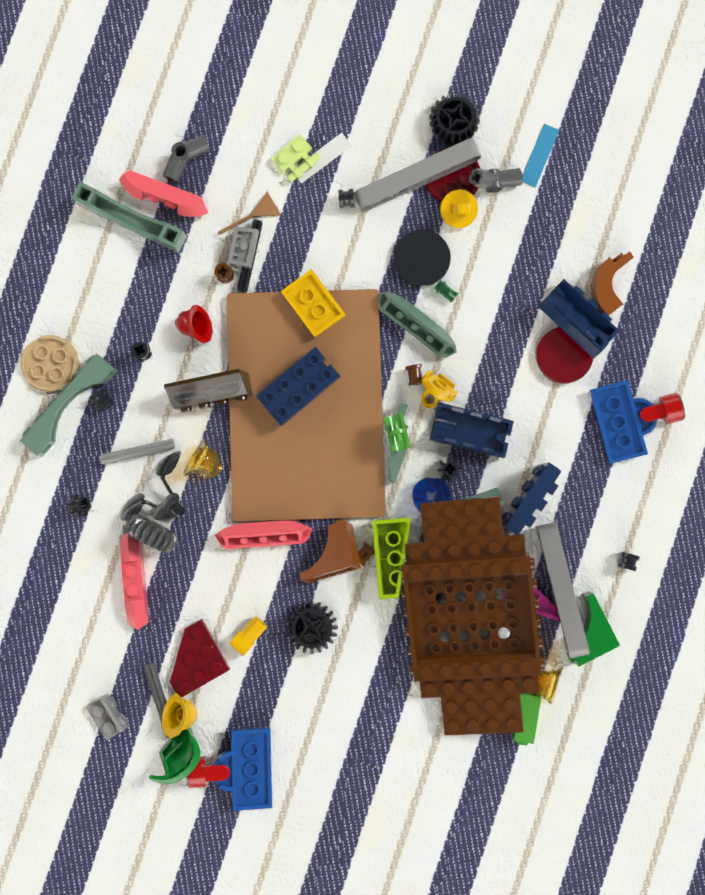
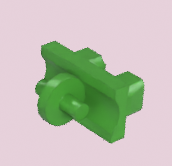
[383,413,411,452]

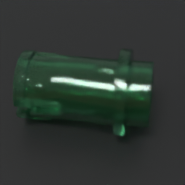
[433,280,459,303]

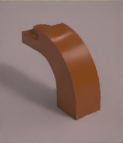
[591,251,634,315]

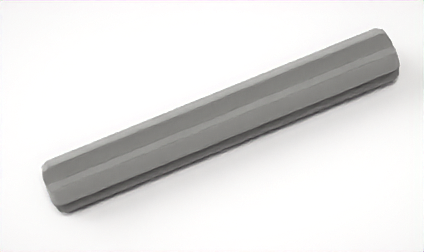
[100,439,175,465]

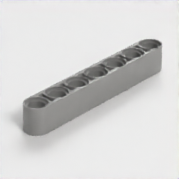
[354,138,482,212]
[537,522,589,658]

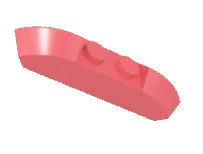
[119,170,208,217]
[214,520,313,549]
[120,533,149,630]

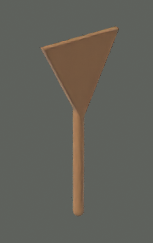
[218,191,281,234]

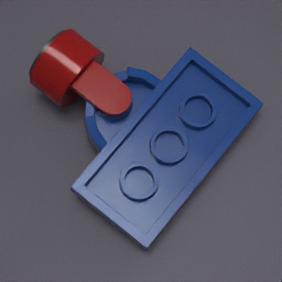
[589,380,686,464]
[186,727,272,811]

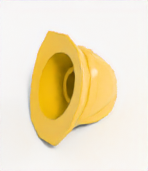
[161,693,198,739]

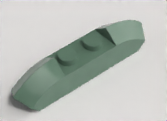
[378,292,457,358]

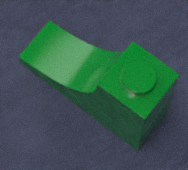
[566,591,620,667]

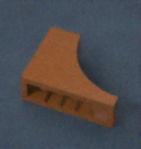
[299,520,361,584]

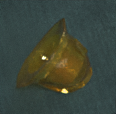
[183,439,222,478]
[536,667,563,705]

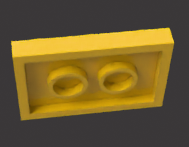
[281,269,346,338]

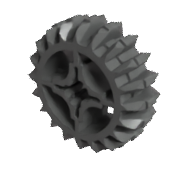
[126,515,178,553]

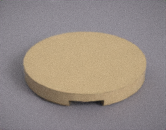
[21,335,79,392]

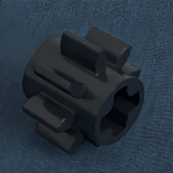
[437,457,461,481]
[66,493,92,518]

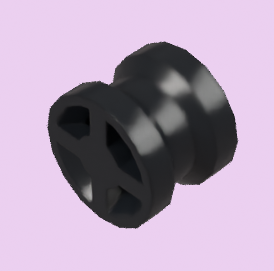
[338,188,355,209]
[90,388,115,412]
[617,552,640,571]

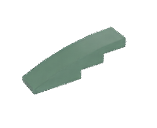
[389,402,408,483]

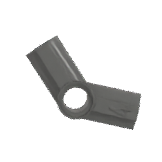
[162,135,211,183]
[469,168,523,193]

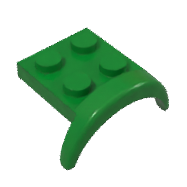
[149,727,201,784]

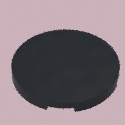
[394,230,451,286]

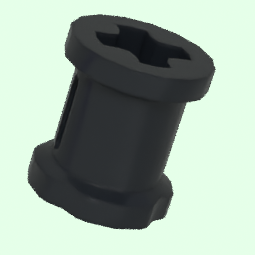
[131,342,152,361]

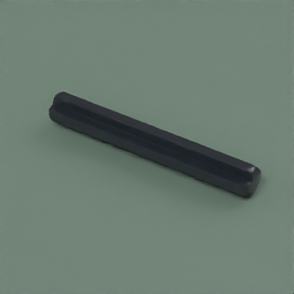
[237,219,263,293]

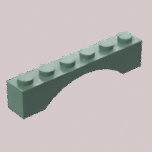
[71,181,187,253]
[20,353,118,457]

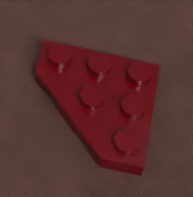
[170,618,231,697]

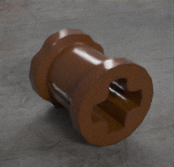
[215,263,234,284]
[405,364,422,386]
[358,541,375,567]

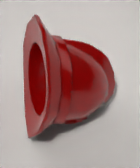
[174,305,213,344]

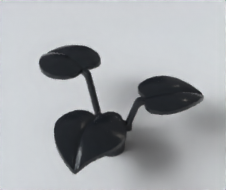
[121,451,185,521]

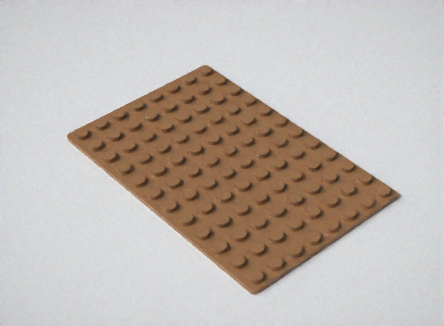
[227,289,386,521]

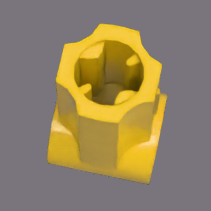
[229,616,268,656]

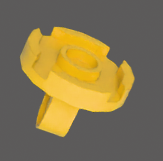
[439,189,478,228]
[421,370,458,408]

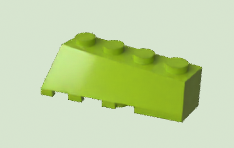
[372,517,411,599]

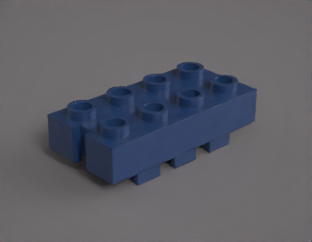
[538,279,620,359]
[256,346,341,427]
[429,402,514,459]
[502,462,561,535]

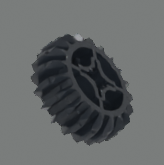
[429,93,480,145]
[286,601,338,654]

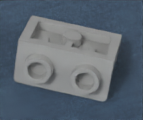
[227,226,259,268]
[86,694,128,741]

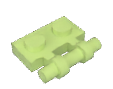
[271,134,321,183]

